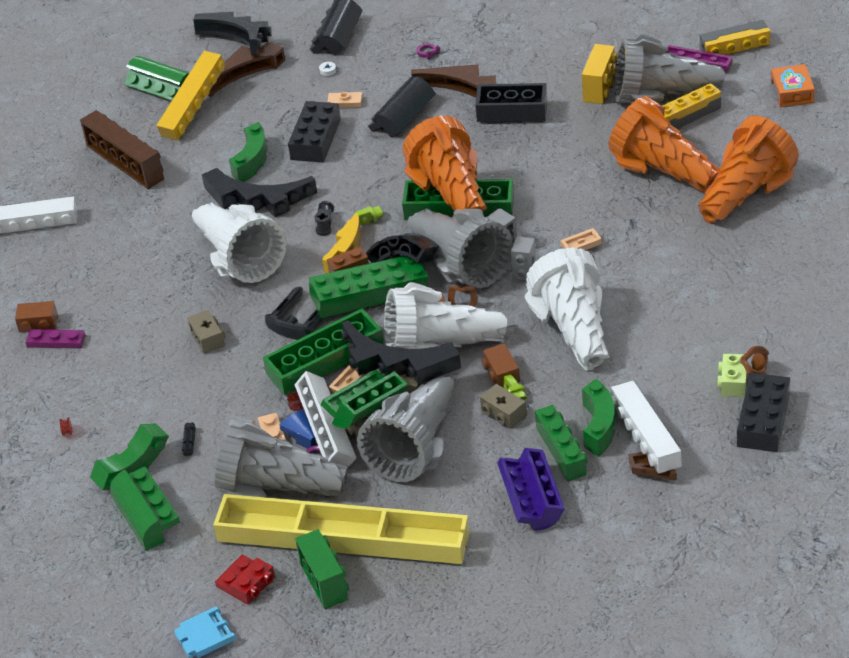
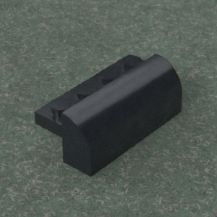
[310,0,363,55]
[368,76,436,137]

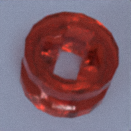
[287,392,303,411]
[59,417,73,436]

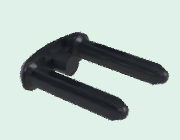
[265,286,324,339]

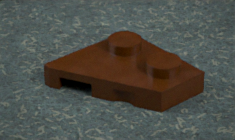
[628,452,677,480]

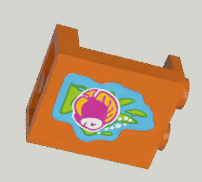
[771,64,815,107]

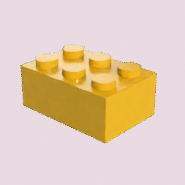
[582,44,617,104]

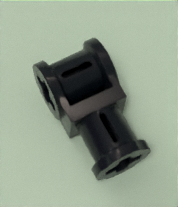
[314,201,334,236]

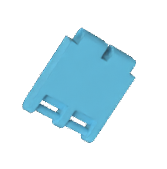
[174,607,237,658]

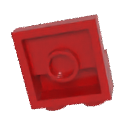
[215,554,275,605]

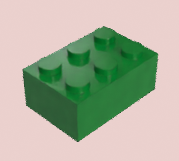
[295,529,349,610]

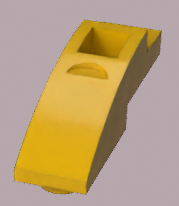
[322,213,361,274]

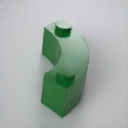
[229,122,268,182]
[582,379,615,457]
[90,423,169,490]

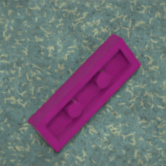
[25,329,86,349]

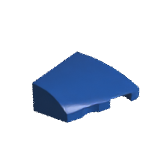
[279,409,318,449]

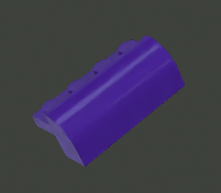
[497,448,565,531]

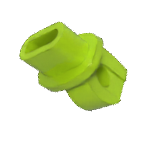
[354,206,384,225]
[503,374,528,401]

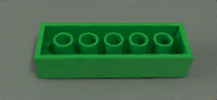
[402,179,514,220]
[309,256,428,318]
[263,308,384,395]

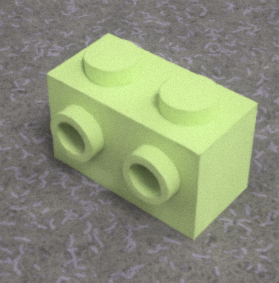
[717,354,747,397]

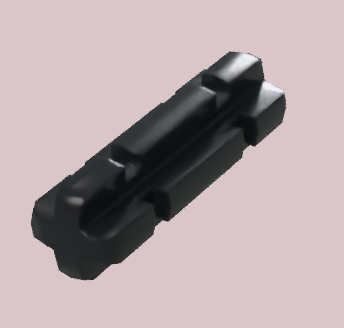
[182,422,196,456]

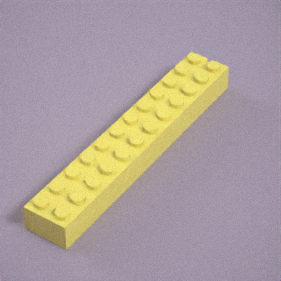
[213,494,470,564]

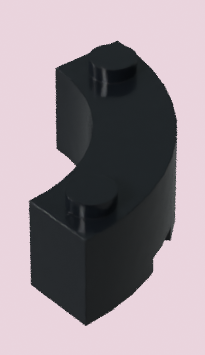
[366,233,439,263]

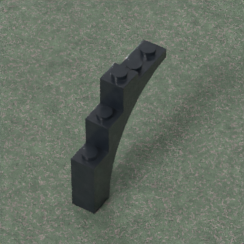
[193,11,272,55]
[202,168,317,218]
[340,320,461,384]

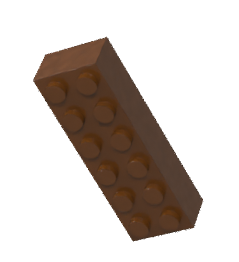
[80,110,164,189]

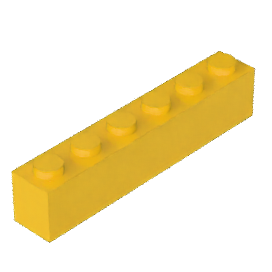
[156,51,226,141]

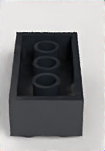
[475,83,547,122]
[288,101,341,163]
[737,372,791,452]

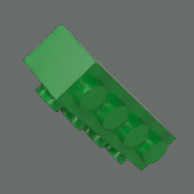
[535,405,588,482]

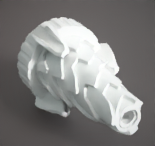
[192,202,287,283]
[525,248,610,371]
[384,282,507,349]

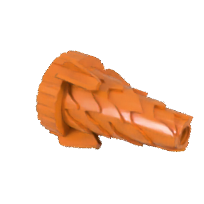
[608,96,720,192]
[402,115,487,212]
[697,115,799,223]

